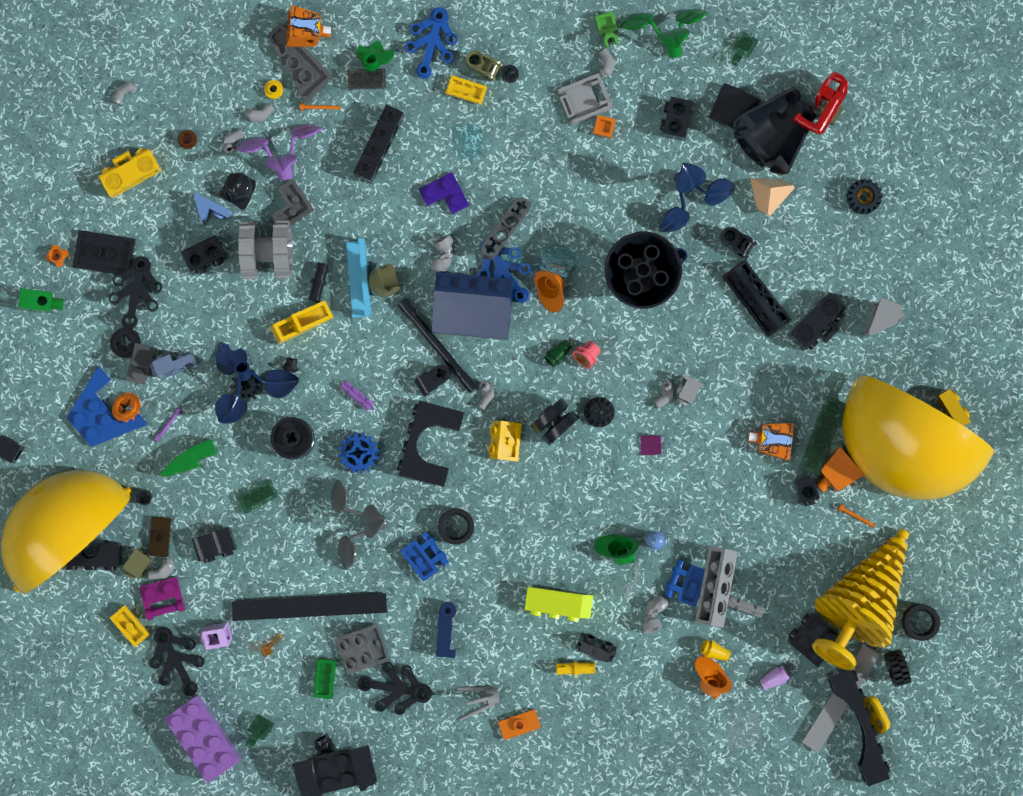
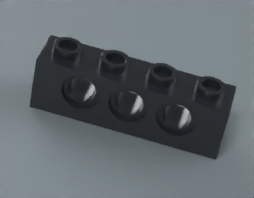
[353,104,405,184]

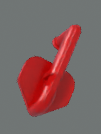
[792,71,848,135]

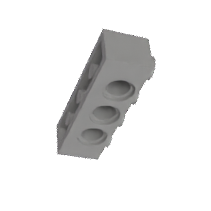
[695,546,738,628]

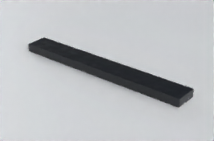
[232,593,387,621]

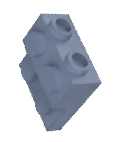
[149,353,199,379]

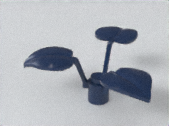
[659,162,735,232]
[215,342,299,424]

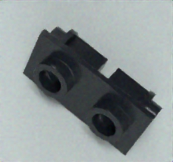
[576,633,617,663]

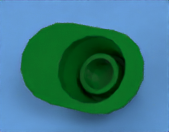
[594,534,639,565]

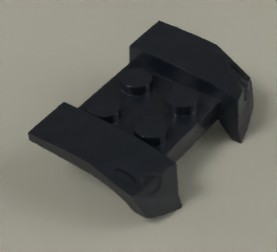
[292,745,377,796]

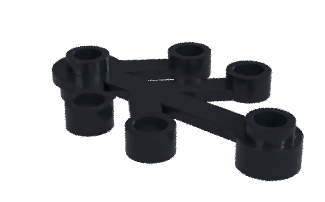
[108,256,162,330]
[149,627,205,696]
[357,661,432,715]

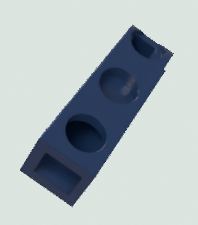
[436,602,457,658]

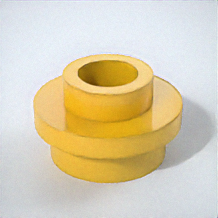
[264,80,283,99]

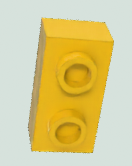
[935,389,971,426]

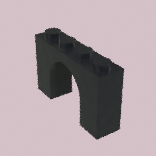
[397,400,464,487]

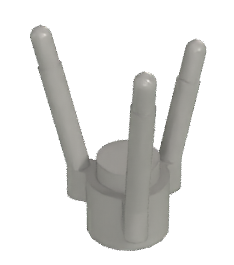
[457,685,500,721]

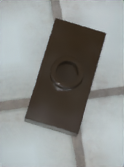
[148,517,172,557]

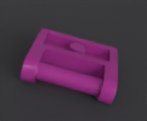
[139,577,186,620]

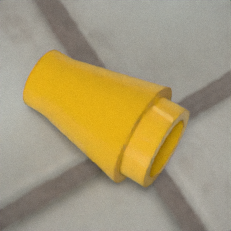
[700,639,731,662]

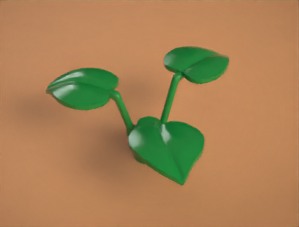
[620,9,708,58]

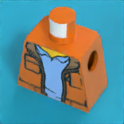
[286,5,331,47]
[748,423,794,460]

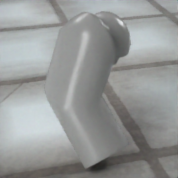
[599,48,615,77]
[112,81,137,105]
[245,103,275,122]
[222,129,245,154]
[477,381,495,410]
[654,381,675,409]

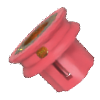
[572,341,600,369]

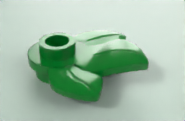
[356,41,394,71]

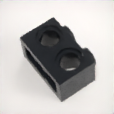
[660,96,693,141]
[181,235,227,275]

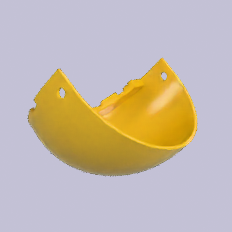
[842,375,995,500]

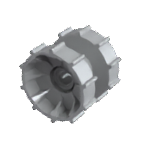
[238,220,293,279]

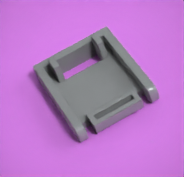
[557,73,613,126]

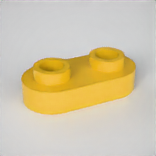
[862,696,890,734]

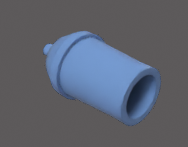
[646,531,665,550]

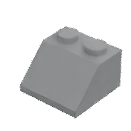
[862,298,904,338]

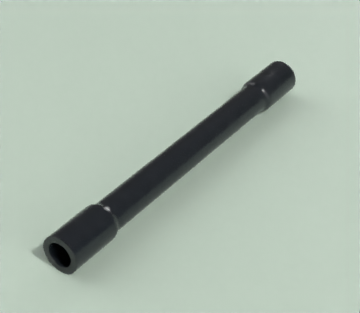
[397,298,478,394]

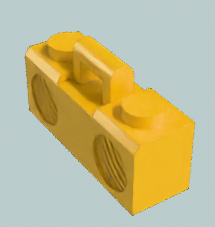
[98,148,162,198]

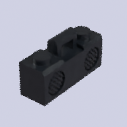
[788,293,846,351]

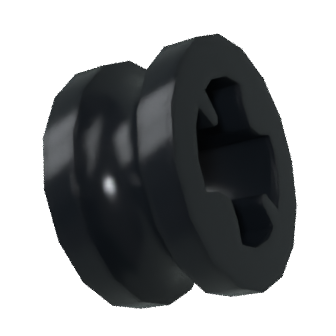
[502,65,519,83]

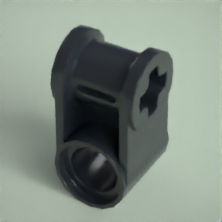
[719,227,757,260]
[414,365,451,397]

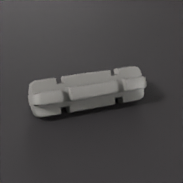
[728,596,764,618]

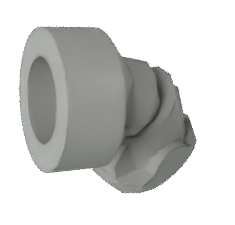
[431,234,453,273]
[642,595,668,634]

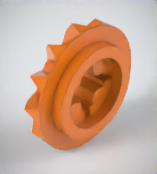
[112,393,142,423]

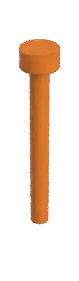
[300,103,340,111]
[837,504,875,528]

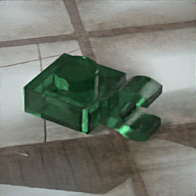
[730,31,759,66]
[245,713,275,749]

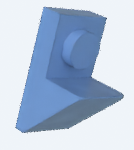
[194,193,233,224]

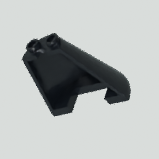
[733,86,816,175]

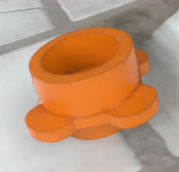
[46,245,69,267]

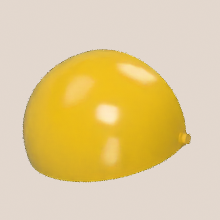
[1,470,133,594]

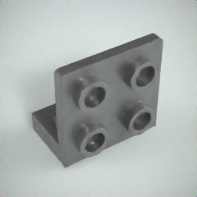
[335,624,390,674]

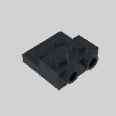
[788,613,839,667]

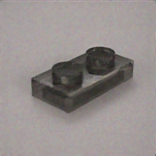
[347,68,386,90]

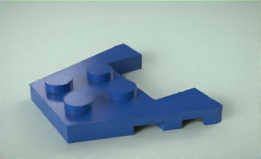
[67,367,148,447]

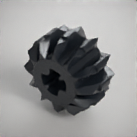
[230,375,263,402]

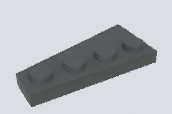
[267,23,333,104]

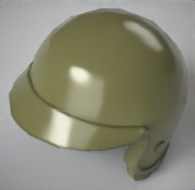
[368,264,400,298]

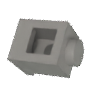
[676,375,702,406]

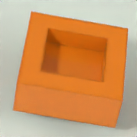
[593,115,616,139]

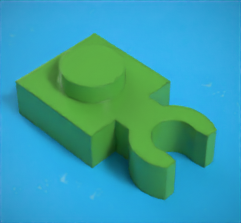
[595,12,618,48]

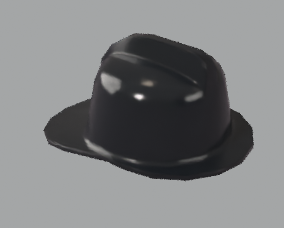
[220,173,256,211]

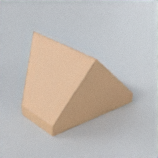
[750,178,795,216]

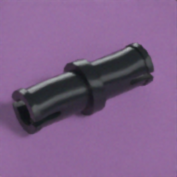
[308,262,329,303]

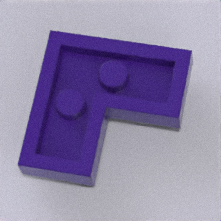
[418,172,469,215]

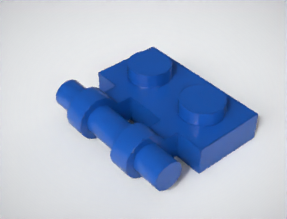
[400,531,449,582]
[664,559,705,607]

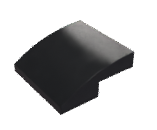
[708,83,760,131]

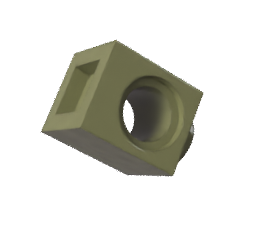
[123,548,154,580]

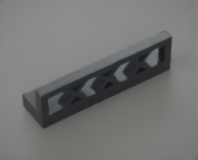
[722,259,791,337]

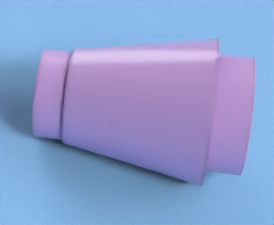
[760,665,790,690]

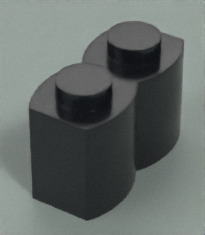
[192,527,237,564]

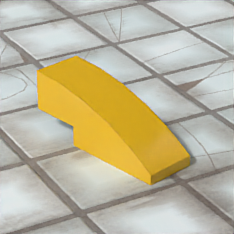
[270,301,333,345]

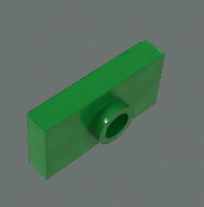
[313,658,337,699]

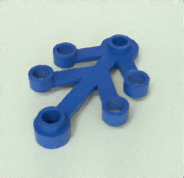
[405,7,458,79]
[478,239,532,303]

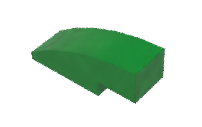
[161,439,218,477]

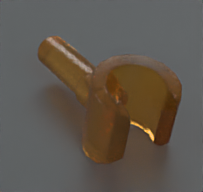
[261,633,283,657]

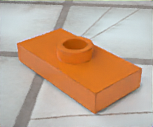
[498,709,541,740]

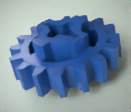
[338,432,380,474]

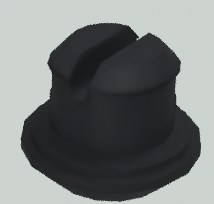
[282,357,299,373]

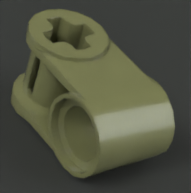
[466,50,503,82]

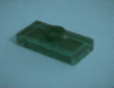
[236,479,280,514]

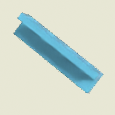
[346,238,372,318]

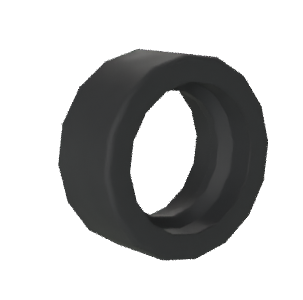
[438,508,475,545]
[902,604,941,641]

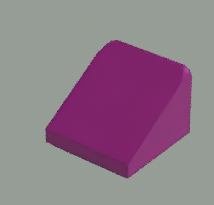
[640,435,661,456]

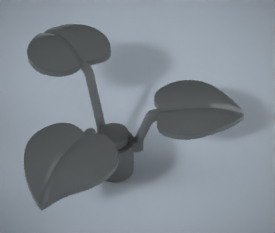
[331,480,387,570]

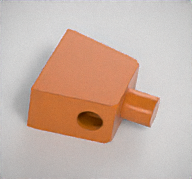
[816,447,864,493]

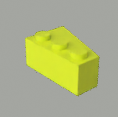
[525,587,593,622]

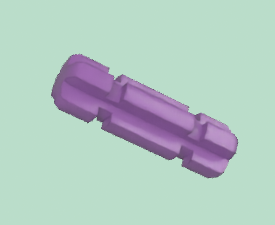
[340,380,374,411]

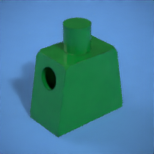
[18,288,64,314]

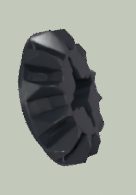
[110,328,141,358]
[584,397,615,427]

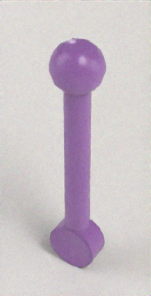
[154,408,182,442]

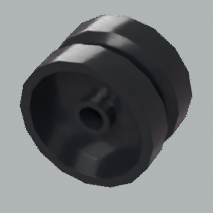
[531,398,580,446]
[270,417,315,460]

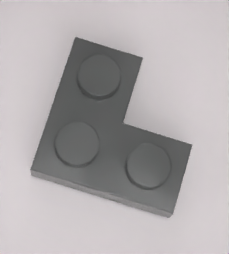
[272,178,314,226]

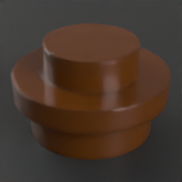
[178,130,197,149]

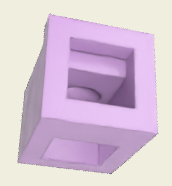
[200,621,232,650]

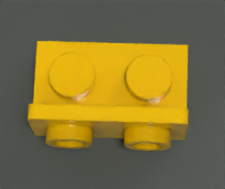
[488,421,522,462]

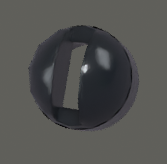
[136,489,152,505]

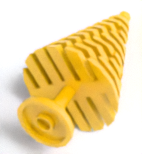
[812,529,909,670]

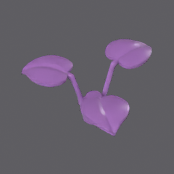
[235,124,323,180]

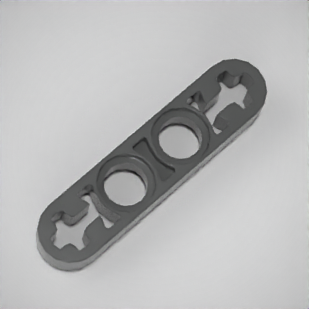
[481,197,530,260]

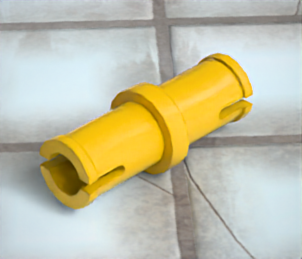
[556,661,595,676]

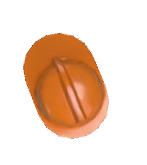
[534,268,565,313]
[695,656,732,699]

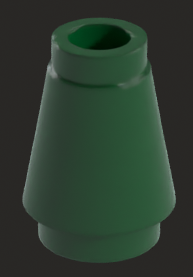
[544,340,572,367]

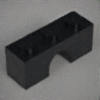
[65,543,122,570]

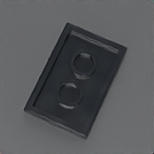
[72,230,136,274]

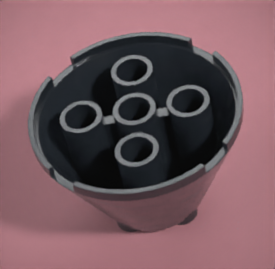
[604,231,682,309]

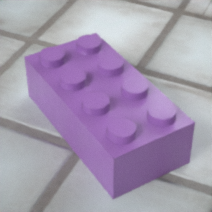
[164,695,242,783]

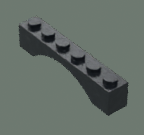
[826,668,890,786]

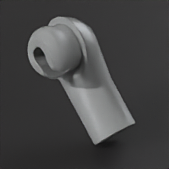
[148,558,174,580]

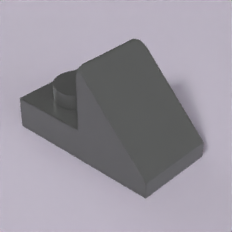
[126,342,154,385]

